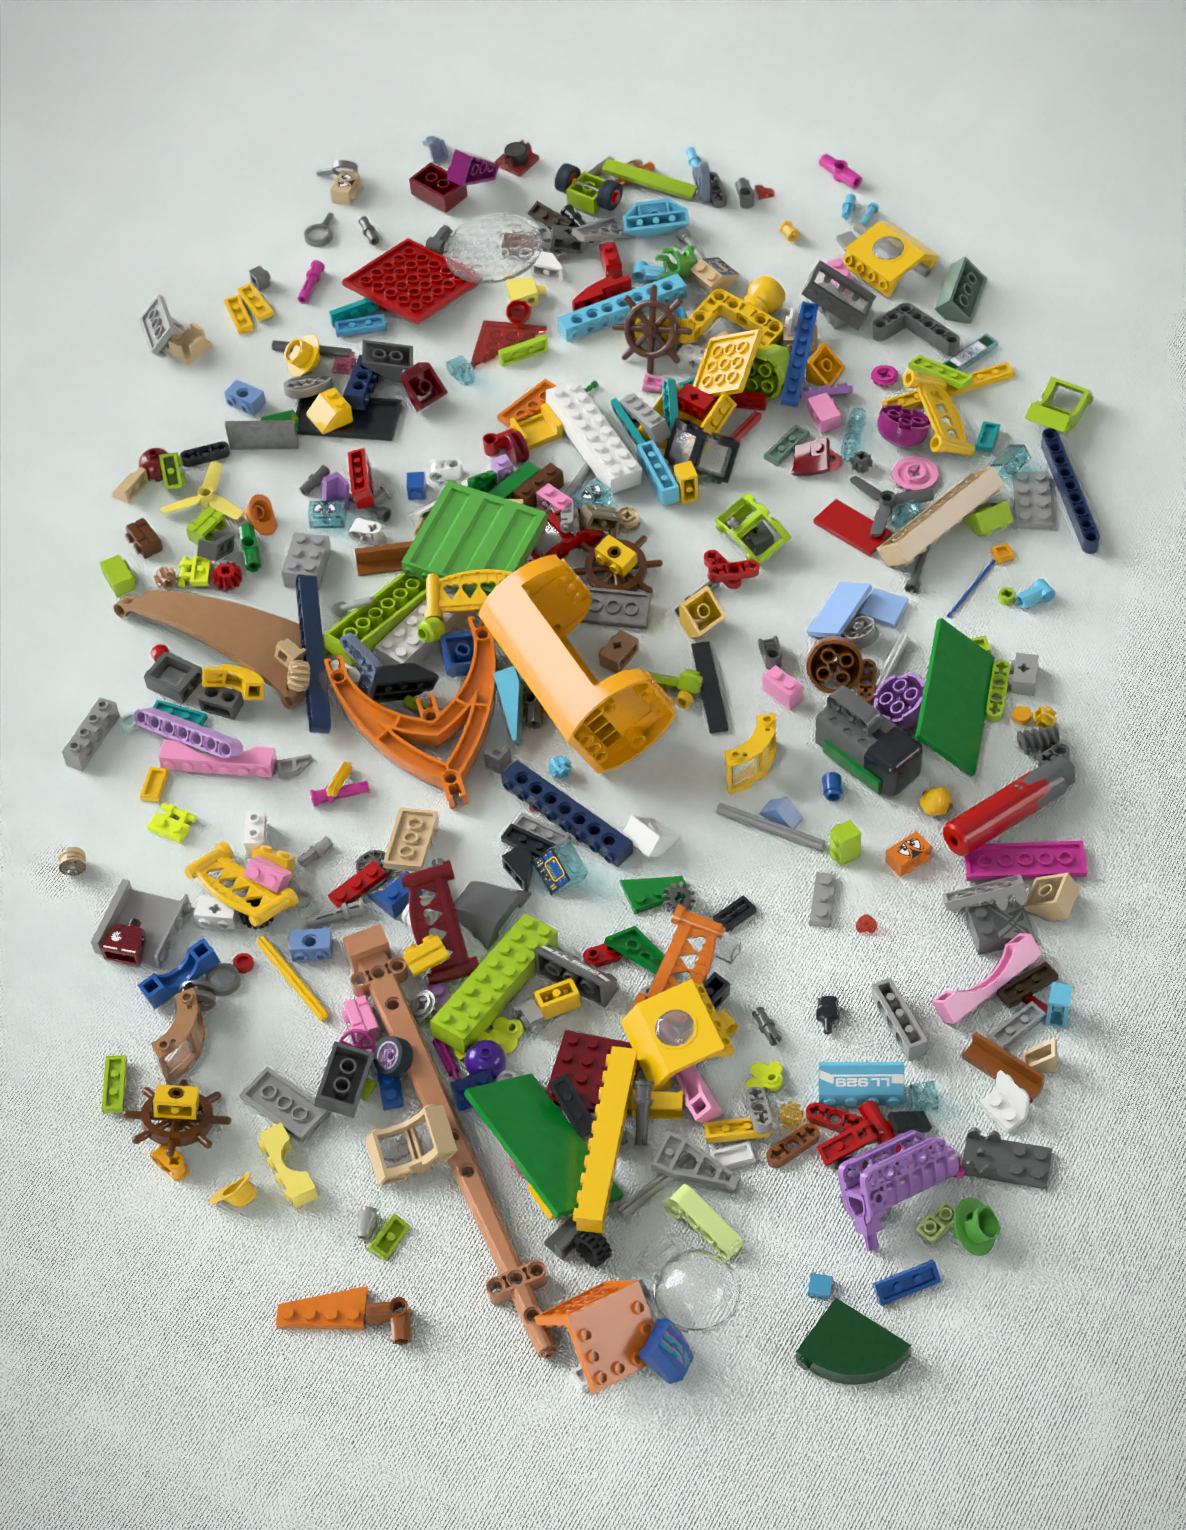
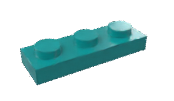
[329,298,379,328]

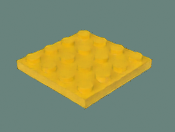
[693,329,763,397]

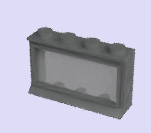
[801,260,876,330]

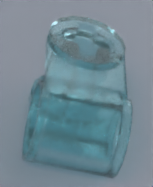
[446,355,474,386]
[891,499,925,528]

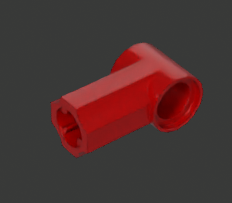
[483,428,514,456]

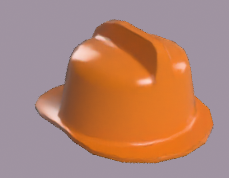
[246,494,277,535]

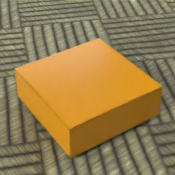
[990,543,1015,564]

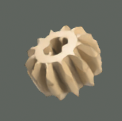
[287,660,311,692]

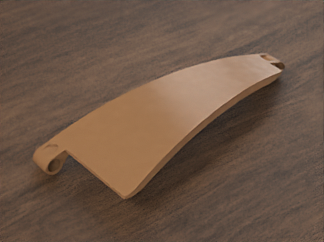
[113,590,330,710]

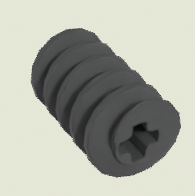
[1017,724,1060,754]

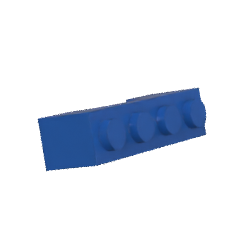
[137,937,220,1010]

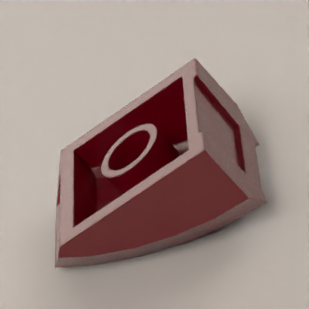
[402,362,448,412]

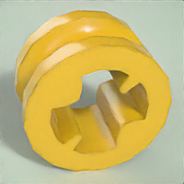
[674,691,694,709]

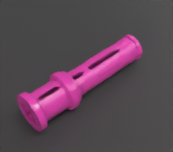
[297,260,325,304]
[310,780,370,807]

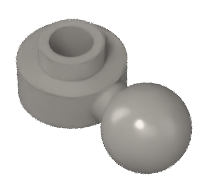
[288,881,312,908]

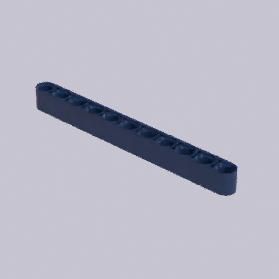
[296,574,331,734]

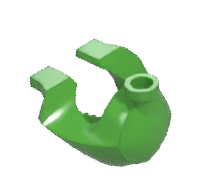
[655,245,698,279]

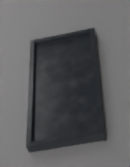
[296,394,402,441]

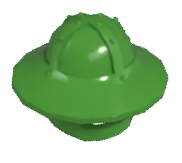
[953,1197,1001,1256]

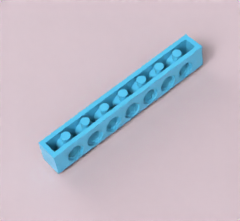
[557,273,687,342]

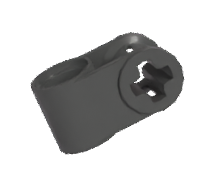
[758,636,782,670]

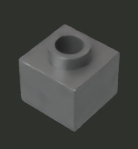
[249,265,271,292]

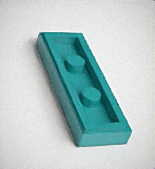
[152,700,208,726]

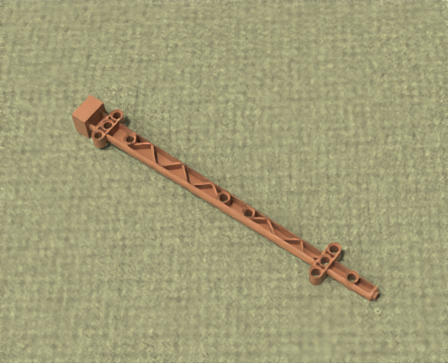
[342,924,558,1359]

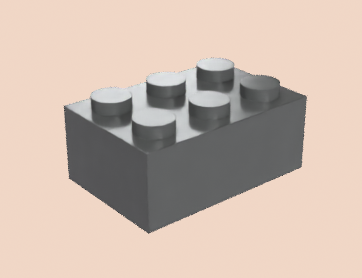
[314,1041,374,1118]

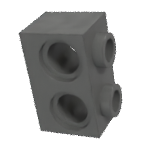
[198,687,244,720]

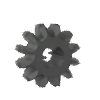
[661,881,695,913]

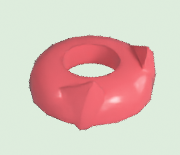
[830,449,842,471]

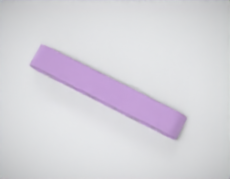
[133,707,243,758]

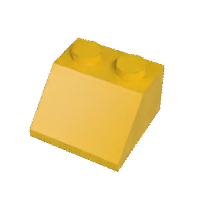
[306,387,353,434]
[679,585,726,638]

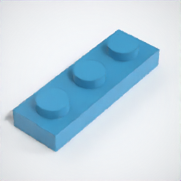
[334,314,386,338]

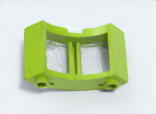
[1025,376,1094,433]

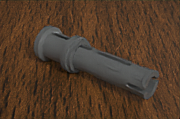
[634,1080,654,1146]

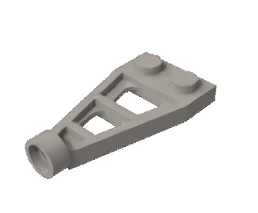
[650,1131,741,1193]

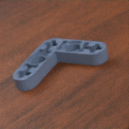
[692,162,710,203]
[340,633,382,697]

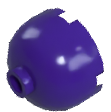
[465,1039,506,1083]

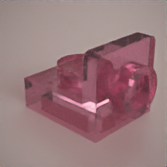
[332,351,358,375]

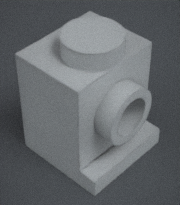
[514,999,546,1034]

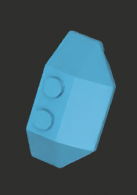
[622,198,690,238]

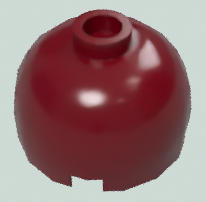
[139,448,168,482]

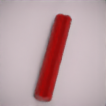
[730,411,762,441]

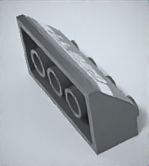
[534,945,618,1008]

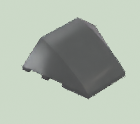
[454,881,531,951]

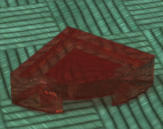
[755,185,775,200]

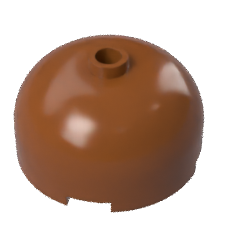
[806,636,864,694]

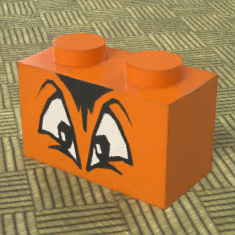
[885,831,932,877]

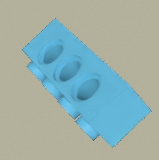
[637,440,679,507]

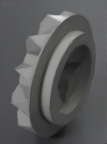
[410,990,438,1022]

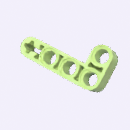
[664,1184,744,1260]

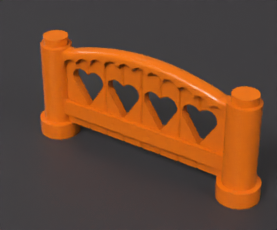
[632,904,726,1028]

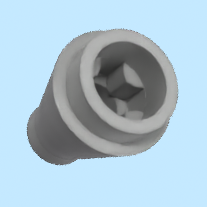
[357,1206,379,1240]

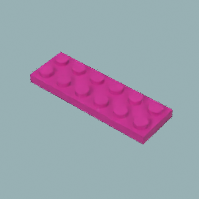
[964,840,1088,881]

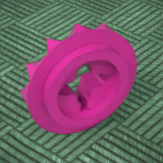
[871,365,899,387]

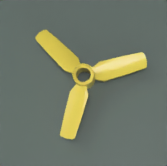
[161,461,244,521]

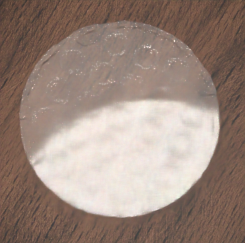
[444,213,542,284]

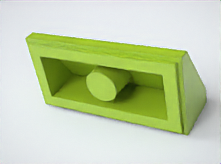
[366,1213,411,1261]

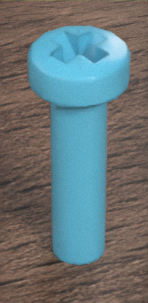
[860,202,879,225]

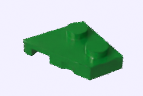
[467,470,498,493]

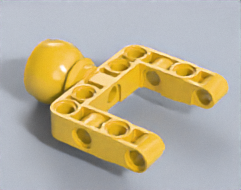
[689,276,786,349]

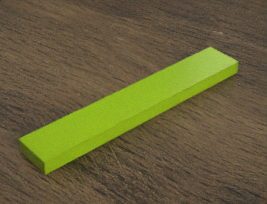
[601,158,697,201]

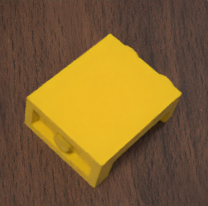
[509,403,564,450]

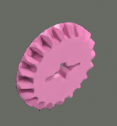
[892,456,939,491]

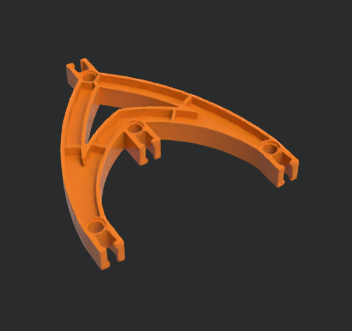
[324,616,497,809]

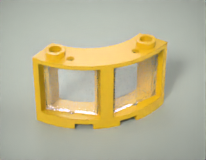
[724,713,776,794]

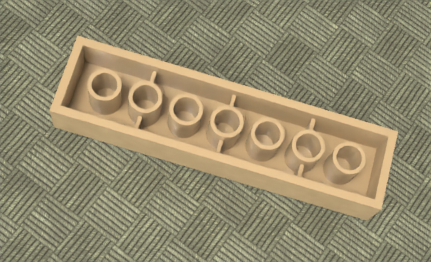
[876,466,1004,567]

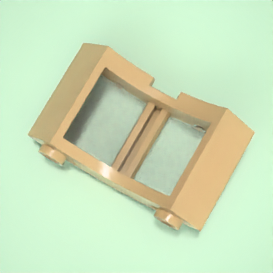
[365,1104,458,1186]

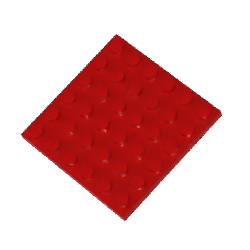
[342,238,483,325]

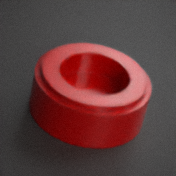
[233,953,254,974]

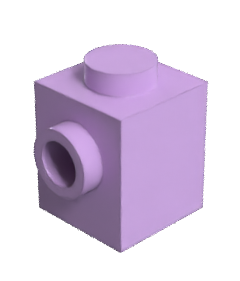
[490,454,514,484]

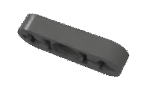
[710,172,727,208]

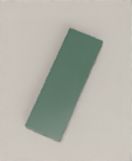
[764,425,810,467]

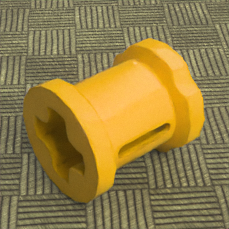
[779,220,800,242]

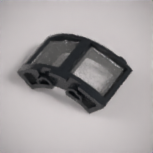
[664,418,740,484]

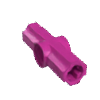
[819,153,862,189]

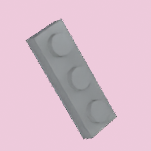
[809,872,836,928]

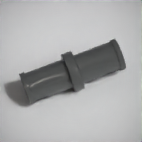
[358,216,379,245]
[299,465,330,496]
[752,1007,782,1046]

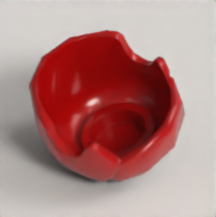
[506,300,531,325]

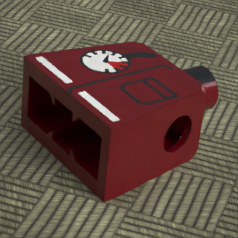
[101,918,146,966]

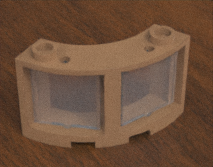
[151,987,206,1085]

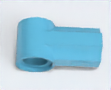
[631,260,666,283]
[1015,579,1055,609]

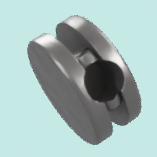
[179,980,217,1011]

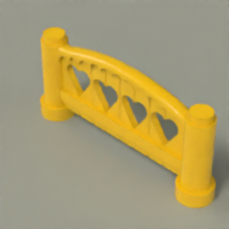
[903,370,975,456]
[424,569,513,621]
[184,841,299,926]

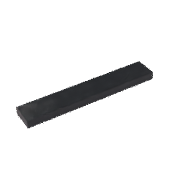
[691,641,728,733]

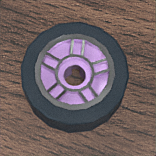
[373,1036,413,1077]

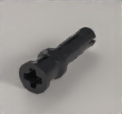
[561,204,595,243]

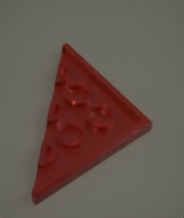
[470,320,547,369]

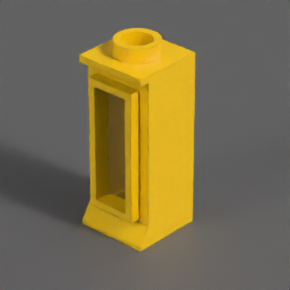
[628,1089,683,1119]

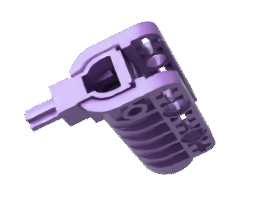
[838,1130,959,1252]

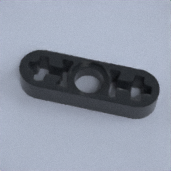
[180,441,230,467]

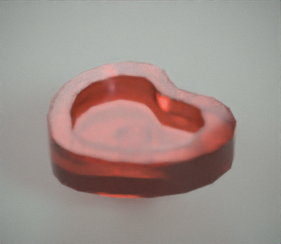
[856,914,877,933]

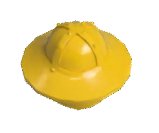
[284,334,321,377]

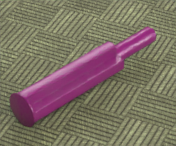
[432,1038,464,1090]

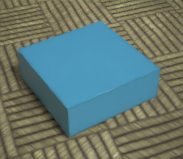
[808,1273,833,1299]

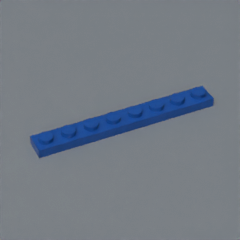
[780,301,819,408]

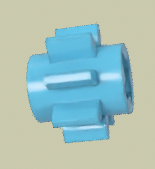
[548,756,572,779]

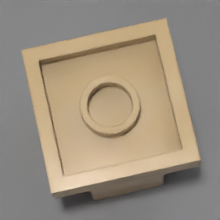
[164,322,212,365]

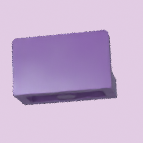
[322,472,349,511]

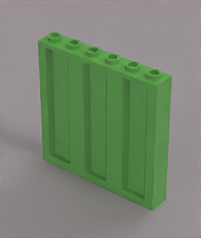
[401,480,548,596]

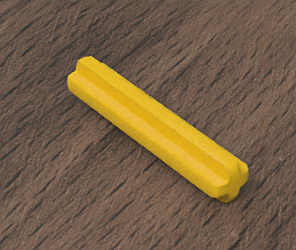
[326,761,353,797]

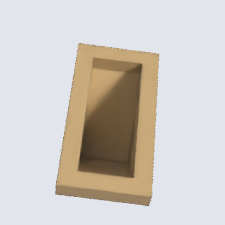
[1022,1038,1058,1073]

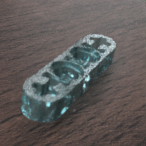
[841,408,866,462]

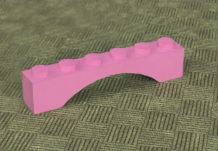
[159,740,277,777]
[932,933,1042,1024]
[656,1016,723,1124]

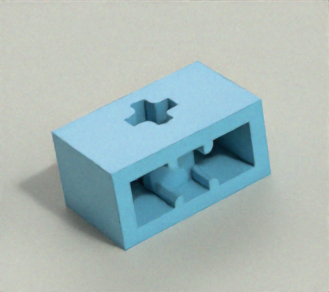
[1045,982,1073,1029]

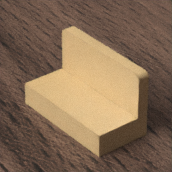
[112,467,149,504]

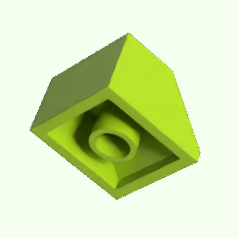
[963,501,1014,537]

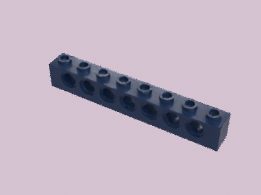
[501,760,633,867]

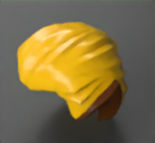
[919,786,953,816]

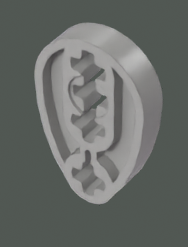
[284,374,333,398]

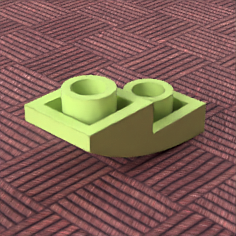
[915,1200,955,1244]

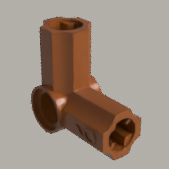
[366,1297,412,1345]

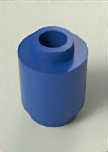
[822,772,843,802]

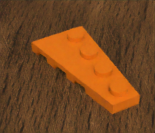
[497,379,556,428]
[276,1286,368,1330]

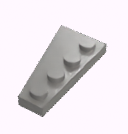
[571,216,636,242]

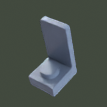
[422,136,449,163]

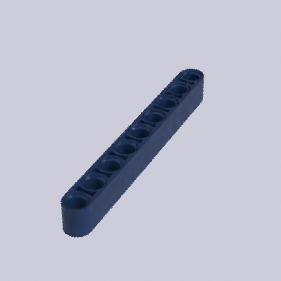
[1041,428,1100,554]

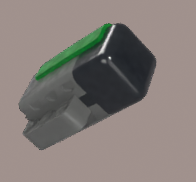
[815,686,923,797]

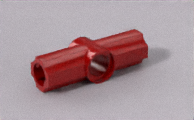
[858,1100,901,1154]

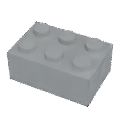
[281,533,331,590]

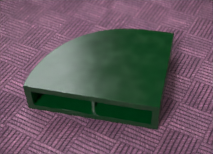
[796,1298,911,1385]

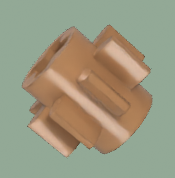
[154,567,177,589]

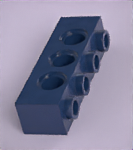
[343,355,379,410]

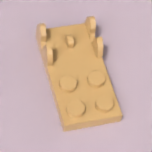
[383,807,439,872]

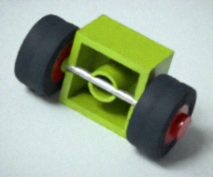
[555,163,623,215]

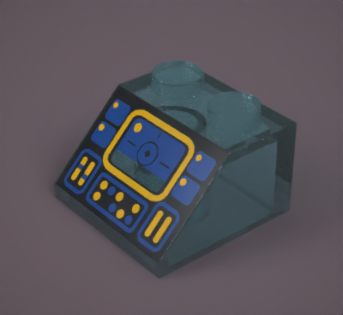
[532,839,588,896]

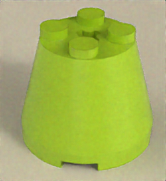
[744,344,790,401]

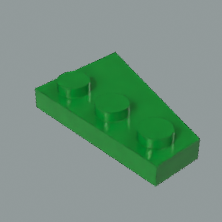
[620,876,690,914]
[604,926,665,975]

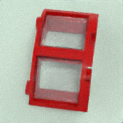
[530,508,605,560]

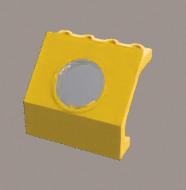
[842,221,939,297]
[620,979,735,1091]

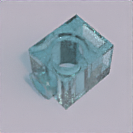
[905,1081,939,1112]

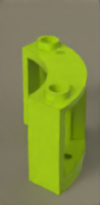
[714,492,792,565]

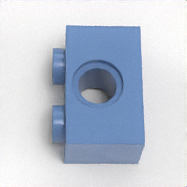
[224,379,266,416]
[290,928,333,962]

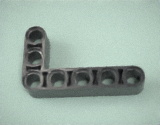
[873,303,960,357]

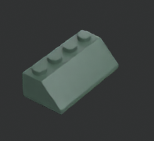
[935,256,987,324]

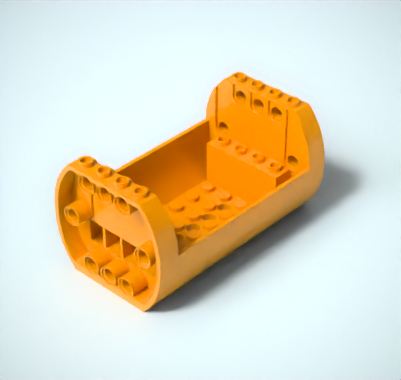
[478,554,676,774]

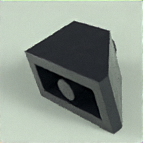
[501,844,534,891]

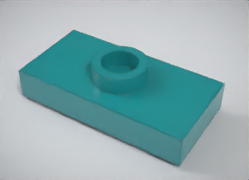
[975,421,1001,453]

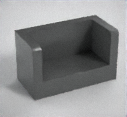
[197,530,235,561]

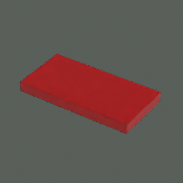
[813,499,892,557]

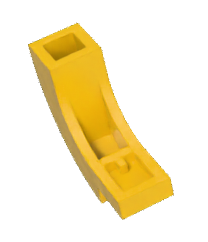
[202,664,264,700]

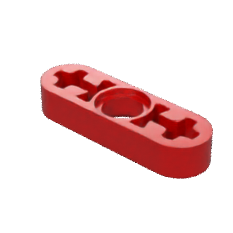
[704,550,742,589]
[708,560,760,583]
[806,1102,864,1136]

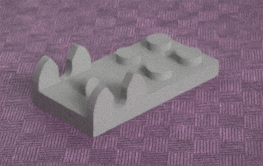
[139,294,184,358]
[942,874,1027,912]

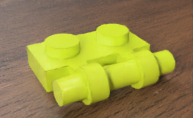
[177,555,212,588]
[147,803,197,844]

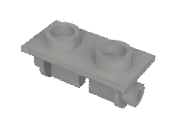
[560,503,579,536]

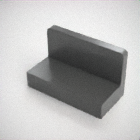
[544,1215,579,1260]

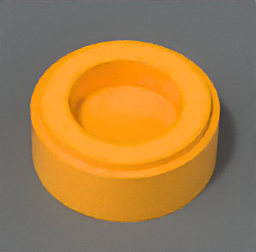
[1012,706,1032,725]

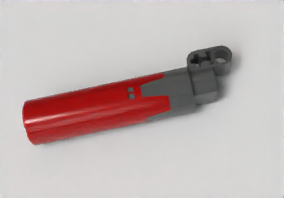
[943,743,1075,857]

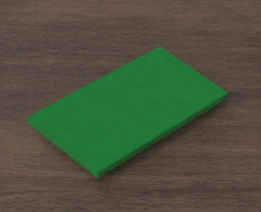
[915,618,995,777]
[464,1073,624,1218]

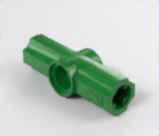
[238,523,262,572]

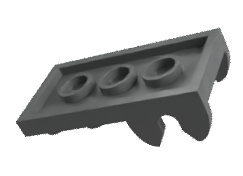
[962,1127,1053,1190]

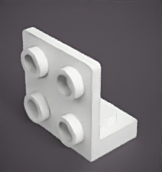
[979,1070,1030,1133]

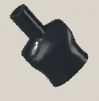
[816,996,840,1035]

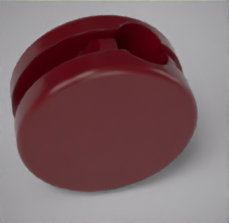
[503,431,529,465]

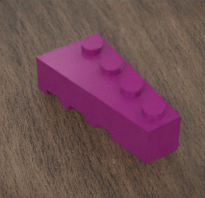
[447,149,499,187]

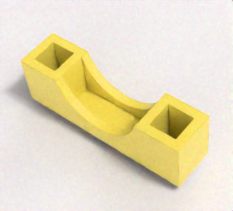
[257,1123,318,1209]

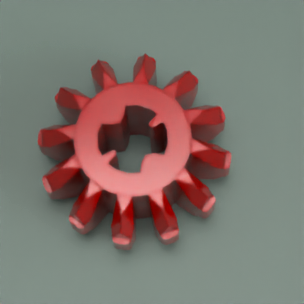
[211,561,242,591]

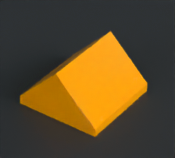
[806,342,845,387]

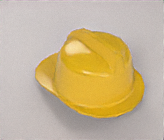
[209,1172,257,1207]

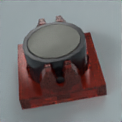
[495,140,539,177]

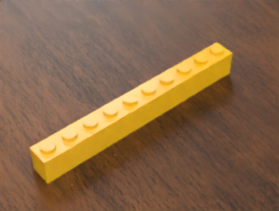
[573,1046,637,1234]

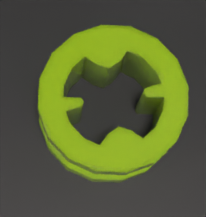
[998,587,1015,606]

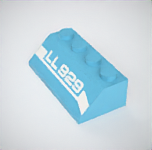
[818,1062,904,1107]

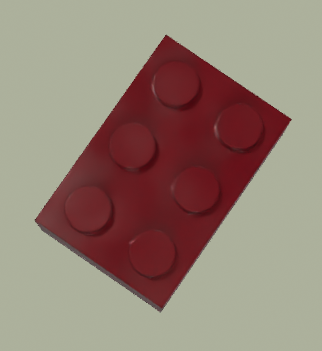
[409,162,468,213]

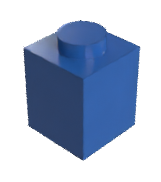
[406,472,426,500]

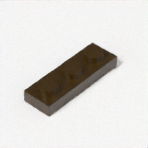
[528,201,574,230]
[996,961,1059,1009]

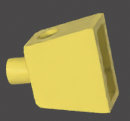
[506,277,546,307]

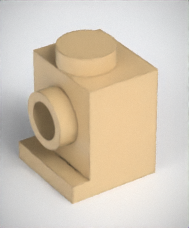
[274,638,306,668]

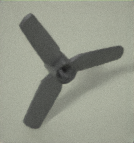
[850,476,934,537]

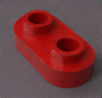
[583,944,622,968]

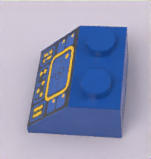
[367,871,423,919]

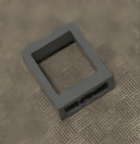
[144,651,203,704]

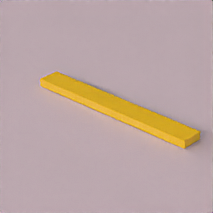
[882,362,1015,410]

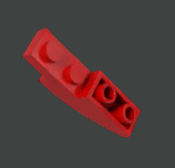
[572,275,632,311]

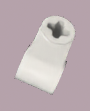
[429,457,463,482]
[348,518,384,545]

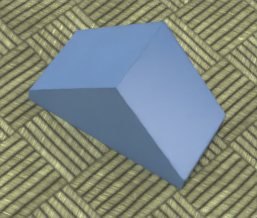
[760,797,803,829]

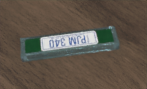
[942,333,999,371]

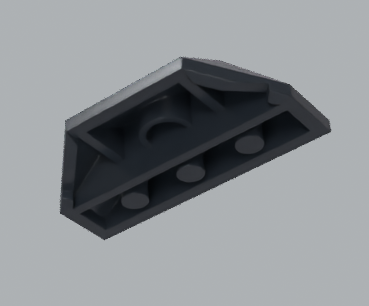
[368,663,439,703]

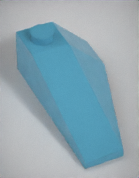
[493,666,524,746]

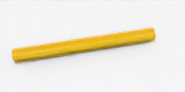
[256,935,329,1021]

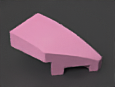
[642,374,667,393]

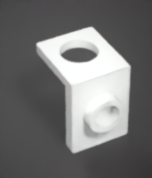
[784,307,797,336]

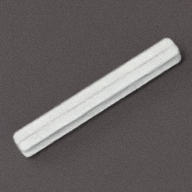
[875,633,909,690]

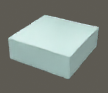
[118,710,141,734]

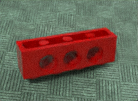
[348,448,375,510]

